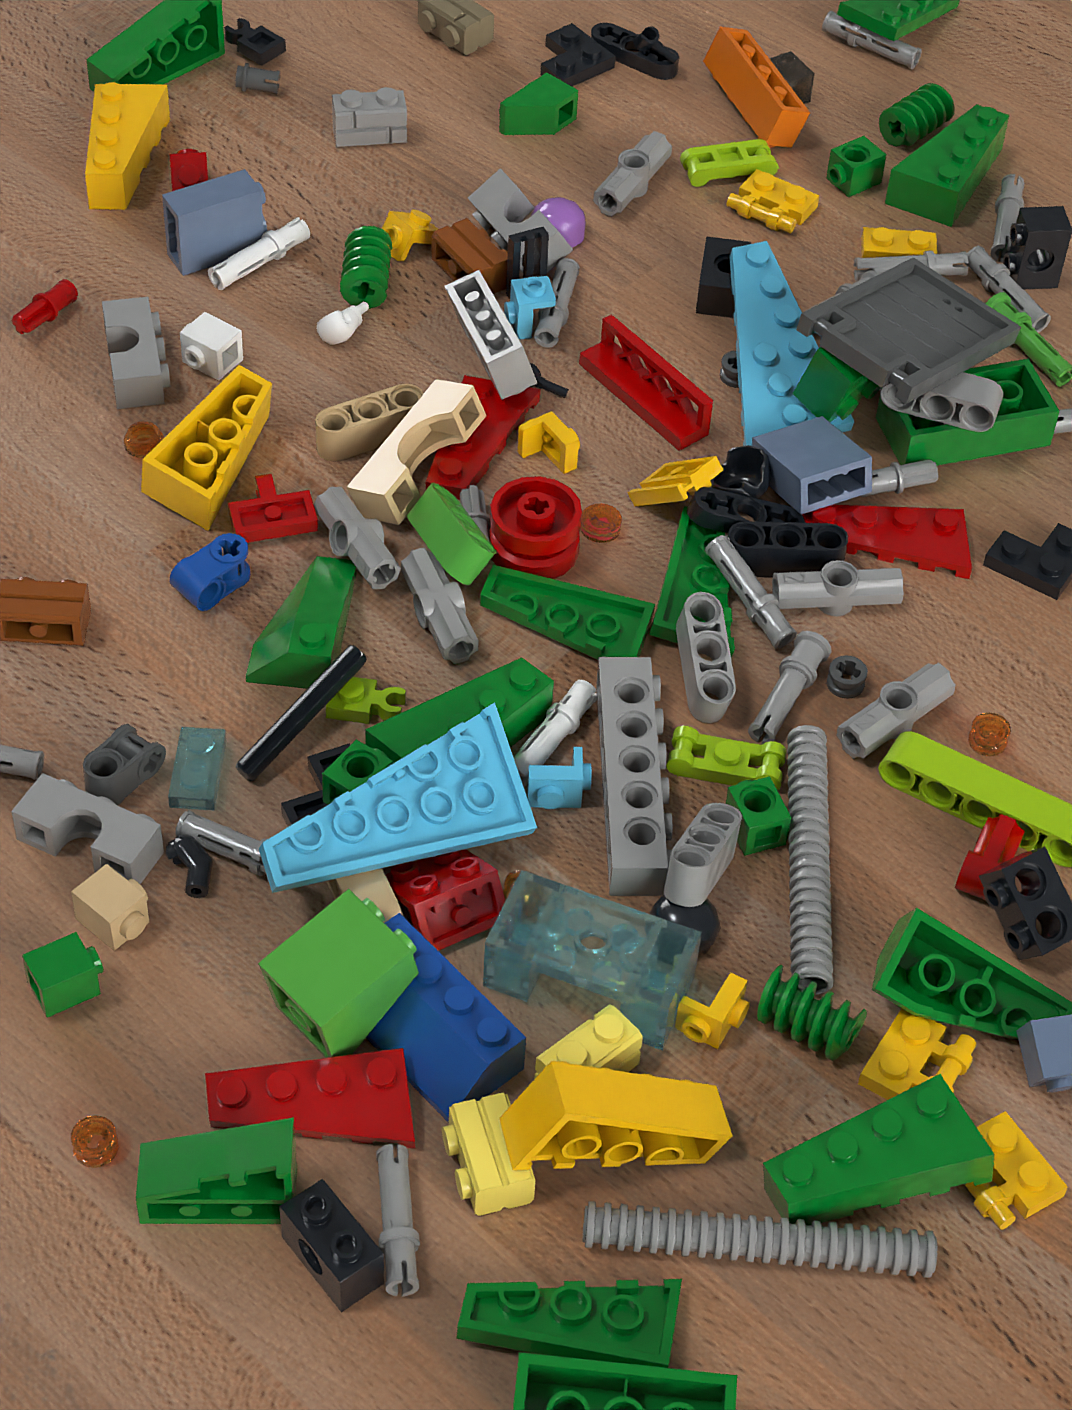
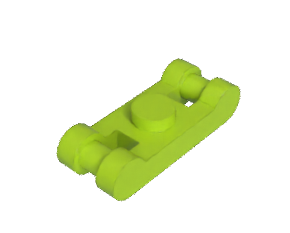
[680,139,779,187]
[666,725,787,790]

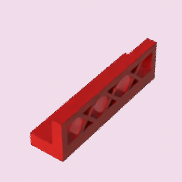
[579,314,713,451]

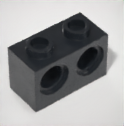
[979,847,1072,960]

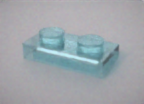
[168,727,226,811]

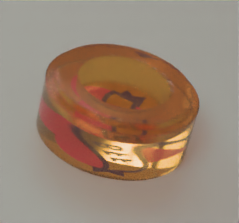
[580,503,622,543]

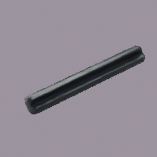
[236,645,367,781]

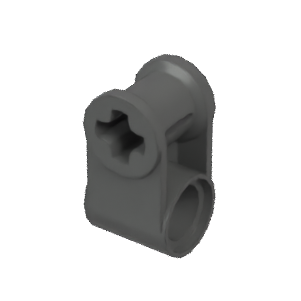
[83,724,166,805]

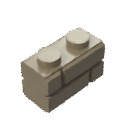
[417,0,494,56]

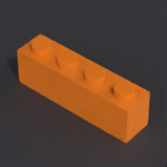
[703,27,810,148]

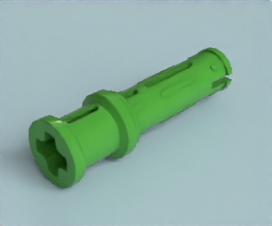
[985,292,1072,387]

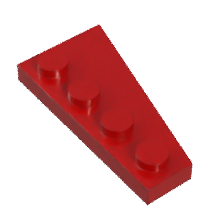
[425,375,541,500]
[802,504,972,579]
[205,1048,416,1149]

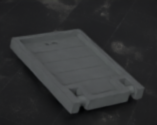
[796,257,1021,404]

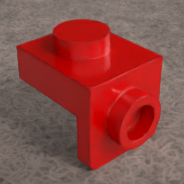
[169,149,208,191]

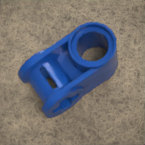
[169,533,251,611]

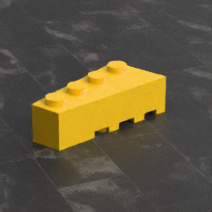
[85,82,170,210]
[141,365,272,531]
[499,1061,732,1170]

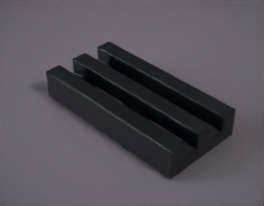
[506,226,549,300]

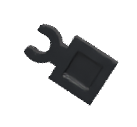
[224,18,286,66]

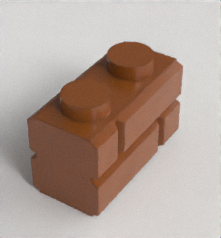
[431,218,508,294]
[0,577,91,646]

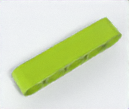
[878,731,1072,867]

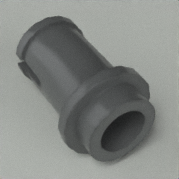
[235,63,280,94]

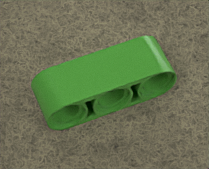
[407,483,496,586]

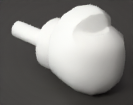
[317,302,369,345]

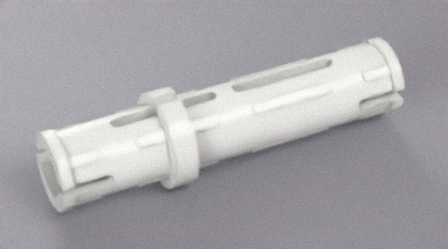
[208,217,310,290]
[513,680,598,787]

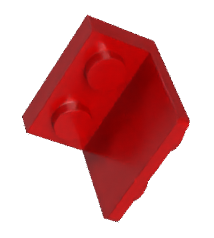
[385,849,510,951]

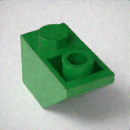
[499,72,579,135]

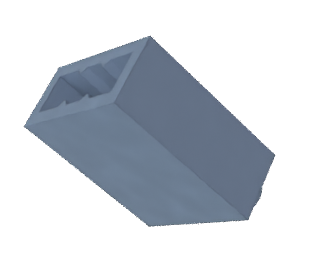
[162,169,267,276]
[752,416,872,515]

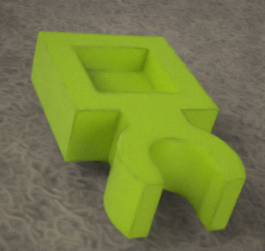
[326,677,406,724]

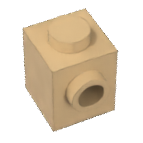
[71,864,149,951]

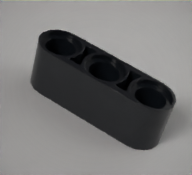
[728,521,849,578]

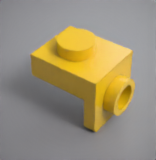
[382,209,438,261]
[517,411,580,474]
[675,972,750,1049]

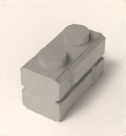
[332,87,407,147]

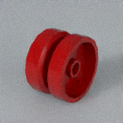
[489,476,582,579]

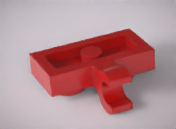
[228,473,318,543]

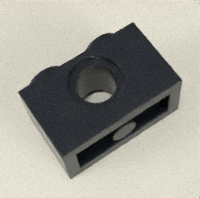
[1003,206,1072,290]
[696,236,751,318]
[279,1179,384,1312]

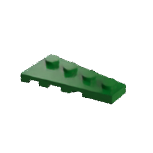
[480,565,655,660]

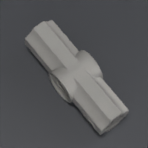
[593,131,672,217]
[314,487,401,589]
[401,548,479,664]
[772,560,904,616]
[836,662,956,759]

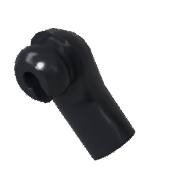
[166,835,213,898]

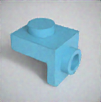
[504,276,556,340]
[527,747,592,809]

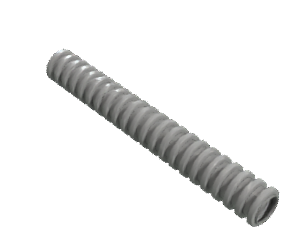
[787,725,834,995]
[582,1201,937,1278]

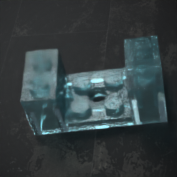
[483,870,702,1050]

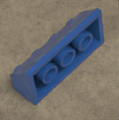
[366,913,526,1123]

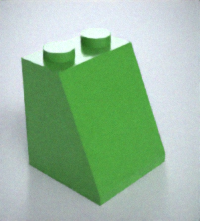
[258,889,419,1058]

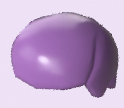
[531,197,586,248]

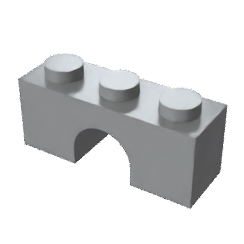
[468,168,573,273]
[102,297,171,409]
[11,773,164,884]

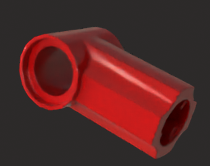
[955,814,1025,900]

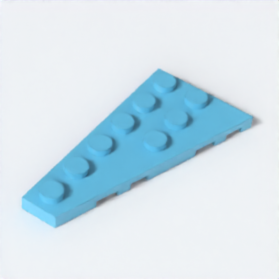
[730,241,855,446]
[259,703,537,893]

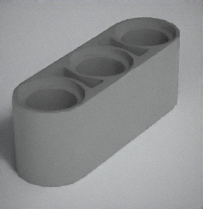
[880,372,1003,432]
[676,592,736,723]
[664,803,742,907]

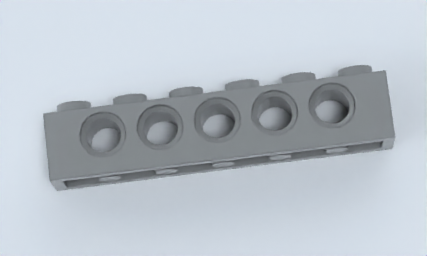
[596,657,673,896]

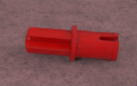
[12,279,78,334]

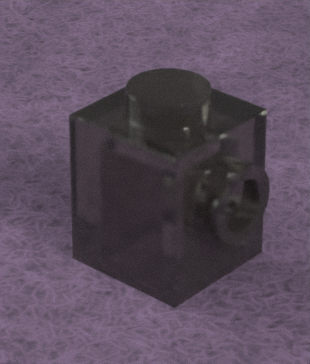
[769,51,815,104]

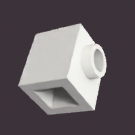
[180,312,243,381]

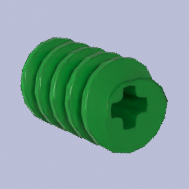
[879,83,955,147]
[340,226,392,309]
[757,964,867,1061]

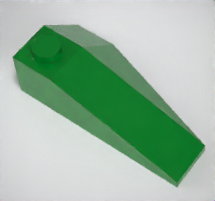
[246,556,358,689]
[872,908,1072,1040]

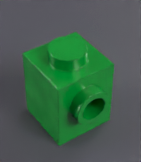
[22,932,104,1018]

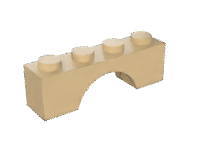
[347,379,487,525]

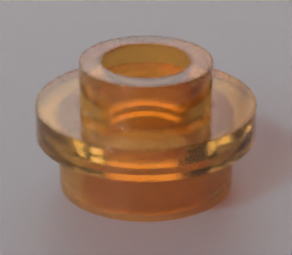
[124,421,164,458]

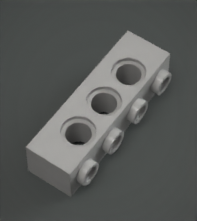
[445,270,537,400]

